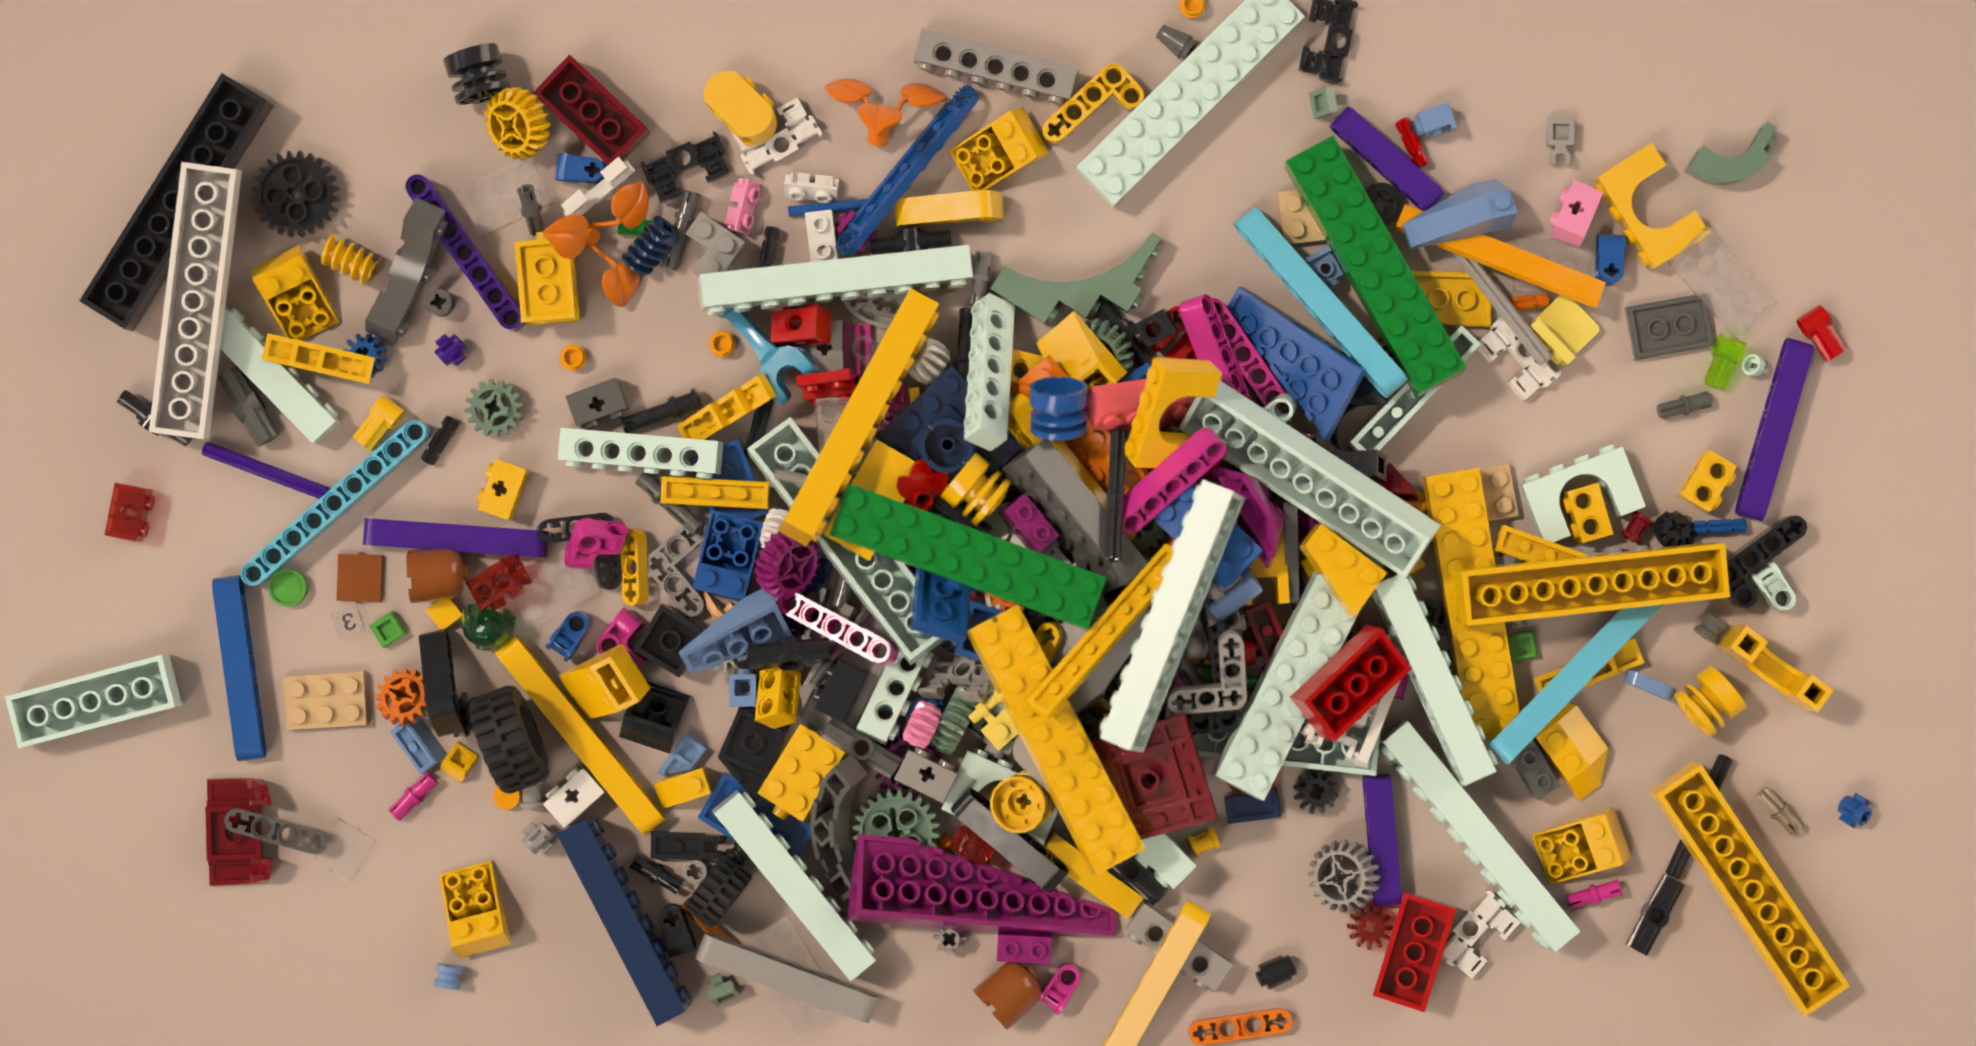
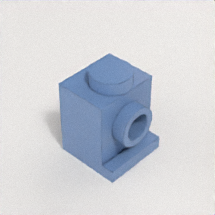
[1413,102,1457,138]
[1304,246,1343,289]
[729,669,759,707]

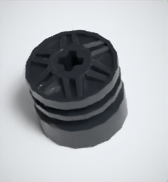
[443,43,511,105]

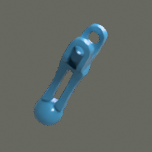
[716,308,820,405]

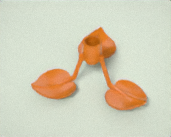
[825,79,947,147]
[542,181,649,307]

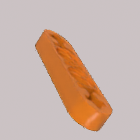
[1188,1008,1292,1045]

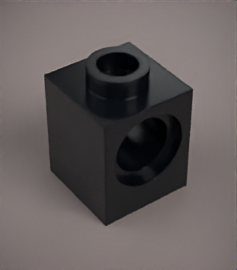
[1134,308,1179,348]

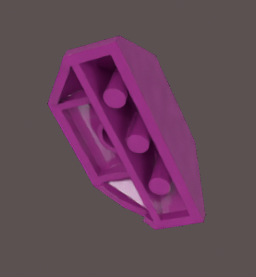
[1210,467,1284,568]

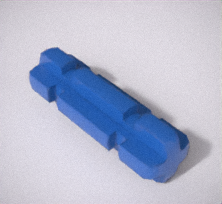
[1693,518,1747,535]

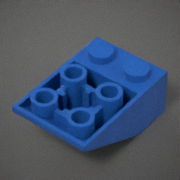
[692,510,763,600]

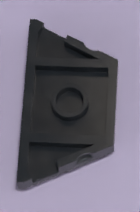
[718,707,791,802]

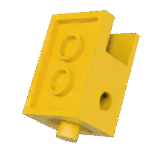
[514,232,580,326]
[1239,526,1290,606]
[758,724,849,823]

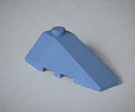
[1402,179,1518,250]
[679,589,792,673]

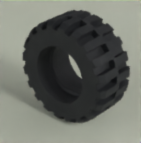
[469,685,549,794]

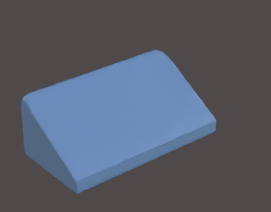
[1205,567,1263,621]
[390,716,447,775]

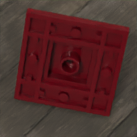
[1089,713,1218,840]

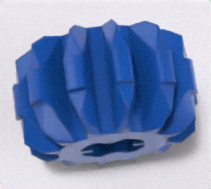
[343,333,388,378]

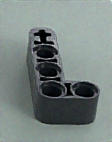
[1726,515,1807,608]
[1187,622,1241,734]
[419,629,466,737]

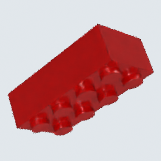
[1290,625,1412,742]
[1372,891,1458,1013]

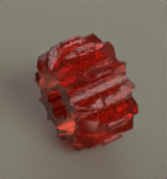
[950,825,996,865]
[1346,903,1393,950]

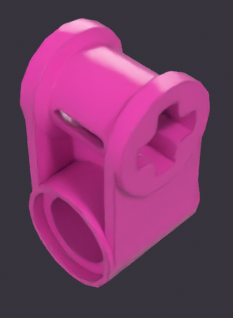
[1038,962,1080,1015]

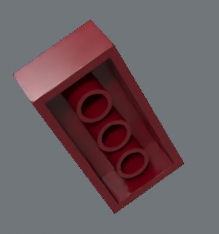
[533,54,651,165]

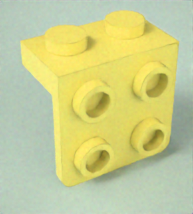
[1529,295,1599,366]

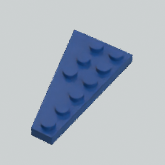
[1227,287,1367,440]

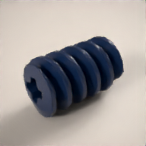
[622,216,679,275]

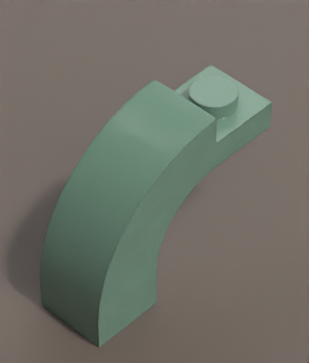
[1684,122,1777,185]

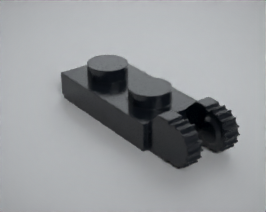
[650,831,727,860]

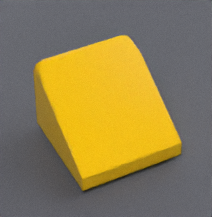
[440,742,479,783]

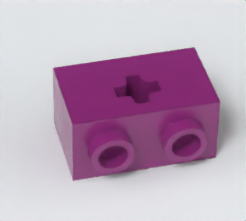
[998,494,1059,553]
[997,933,1052,965]

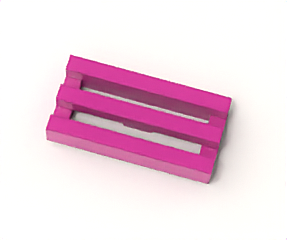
[844,324,871,378]

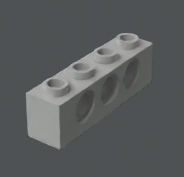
[1125,901,1233,991]

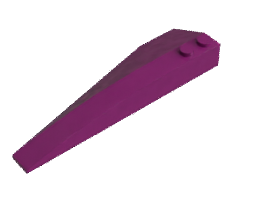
[848,834,1116,937]

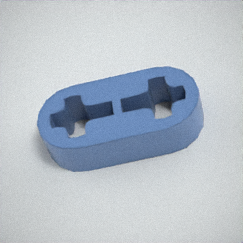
[1624,669,1676,702]

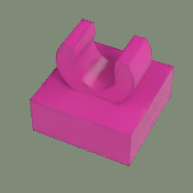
[886,384,909,413]

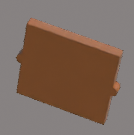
[336,552,383,604]

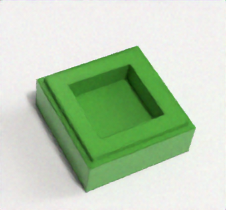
[369,611,407,648]
[1507,631,1538,662]

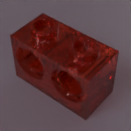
[466,554,533,611]

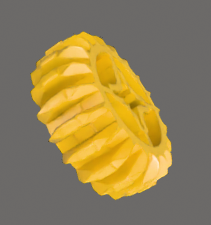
[483,87,551,160]

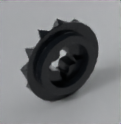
[1365,182,1403,225]
[1654,510,1697,547]

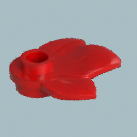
[897,459,948,511]

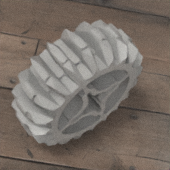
[1308,839,1380,913]

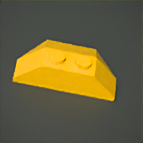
[1519,704,1608,801]

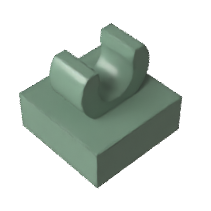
[1309,86,1343,119]
[706,972,740,1006]

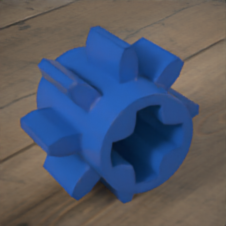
[1838,793,1872,828]

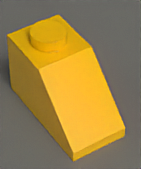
[654,766,713,809]

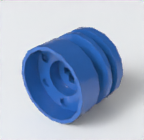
[1030,377,1087,440]

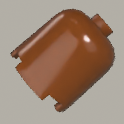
[406,549,470,603]
[973,962,1041,1030]

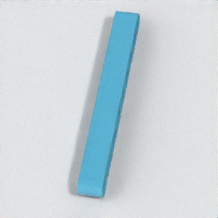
[1234,207,1408,398]
[240,420,431,586]
[1488,605,1662,765]

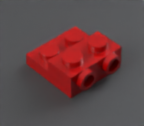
[796,368,859,406]

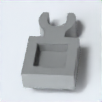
[1546,118,1575,165]

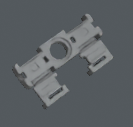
[917,655,993,703]

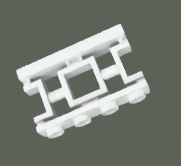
[1302,641,1400,768]

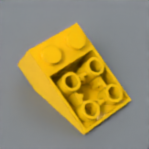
[949,107,1049,191]
[252,245,339,341]
[1036,311,1127,392]
[558,644,650,720]
[1531,807,1631,885]
[439,860,512,958]

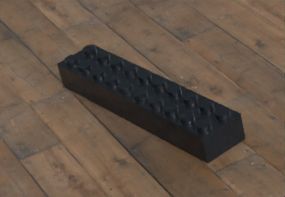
[79,73,274,332]

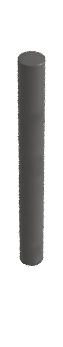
[809,604,870,689]

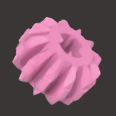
[903,700,942,749]

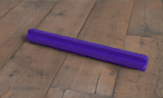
[202,442,329,499]

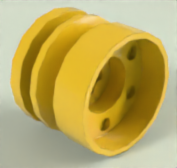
[940,453,1012,526]
[1674,665,1747,737]
[990,770,1056,833]

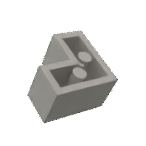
[685,212,747,276]

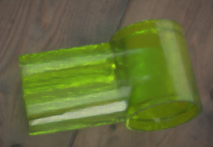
[1703,333,1746,391]

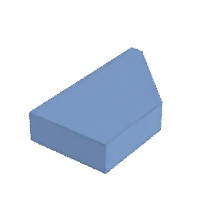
[657,733,708,775]

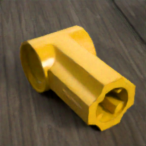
[353,395,405,451]

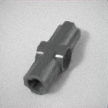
[218,366,279,447]
[820,718,902,779]

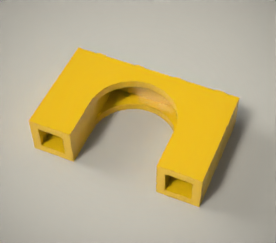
[1593,143,1710,270]
[1125,357,1222,468]
[1716,624,1834,712]

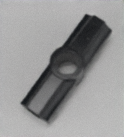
[748,636,831,671]
[1113,855,1169,906]
[1625,874,1685,956]

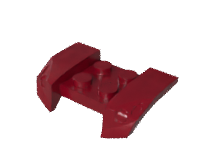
[205,778,273,886]

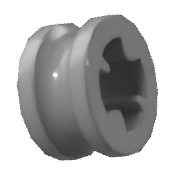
[683,860,708,884]

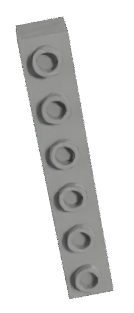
[914,28,1078,105]

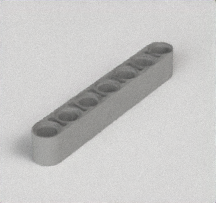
[696,933,879,1023]

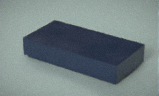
[1224,790,1281,824]

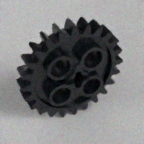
[251,150,340,238]

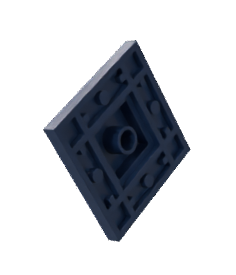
[873,366,1023,518]

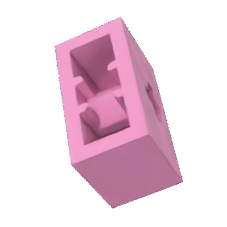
[1549,180,1604,248]

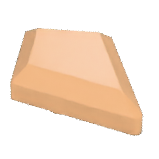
[702,591,735,620]

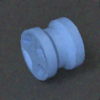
[434,963,464,990]

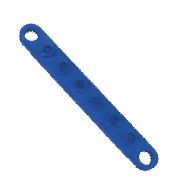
[835,85,979,256]

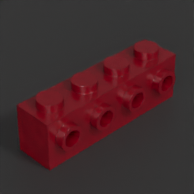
[1242,600,1283,672]

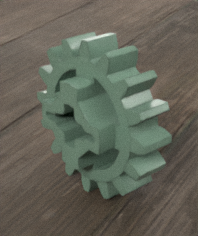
[464,379,524,437]

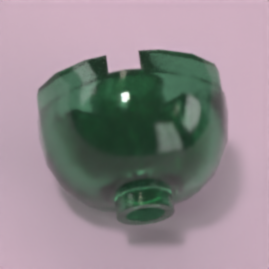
[461,603,517,651]

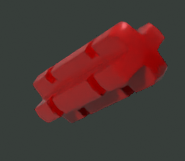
[1395,117,1429,168]

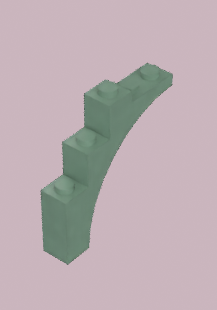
[990,232,1162,324]

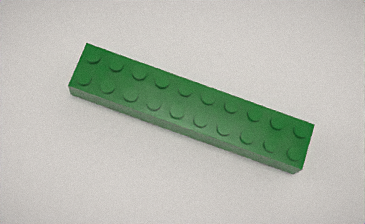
[1285,135,1466,399]
[829,483,1107,631]

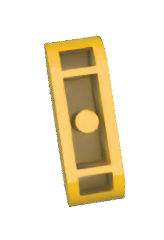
[703,70,777,146]

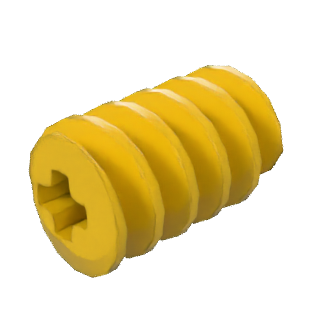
[321,233,382,286]

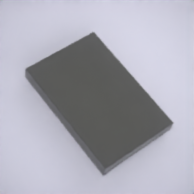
[1625,293,1715,360]

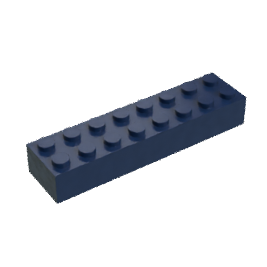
[556,815,692,1026]

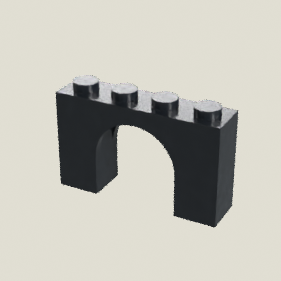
[1314,376,1387,483]

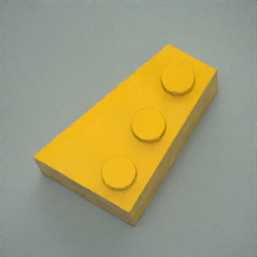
[1299,524,1387,617]

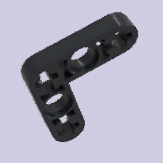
[536,513,622,590]

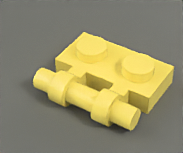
[968,689,1018,751]

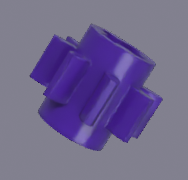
[434,334,468,366]

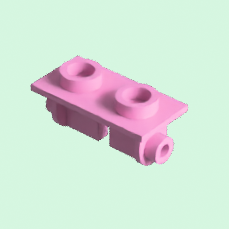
[724,178,761,236]

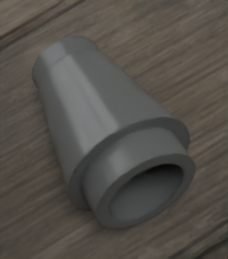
[1156,24,1197,60]

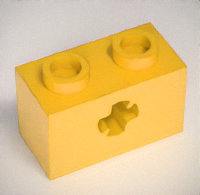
[476,459,530,521]

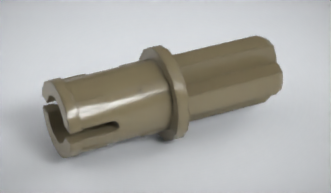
[1756,787,1803,835]

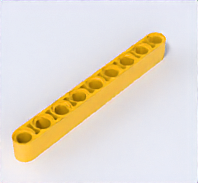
[495,635,666,836]

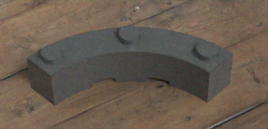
[365,197,448,344]
[810,754,869,904]

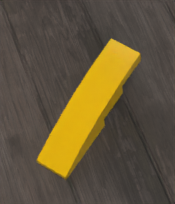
[261,333,375,384]
[676,373,777,440]
[1534,637,1645,692]
[1044,832,1144,919]

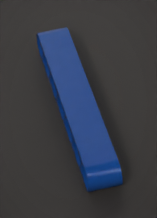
[212,575,267,761]

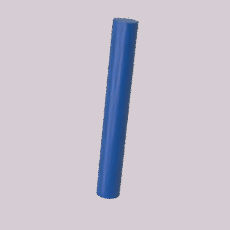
[788,198,868,217]

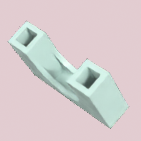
[1518,444,1646,542]
[941,747,1059,846]

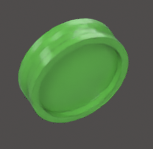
[268,569,308,607]

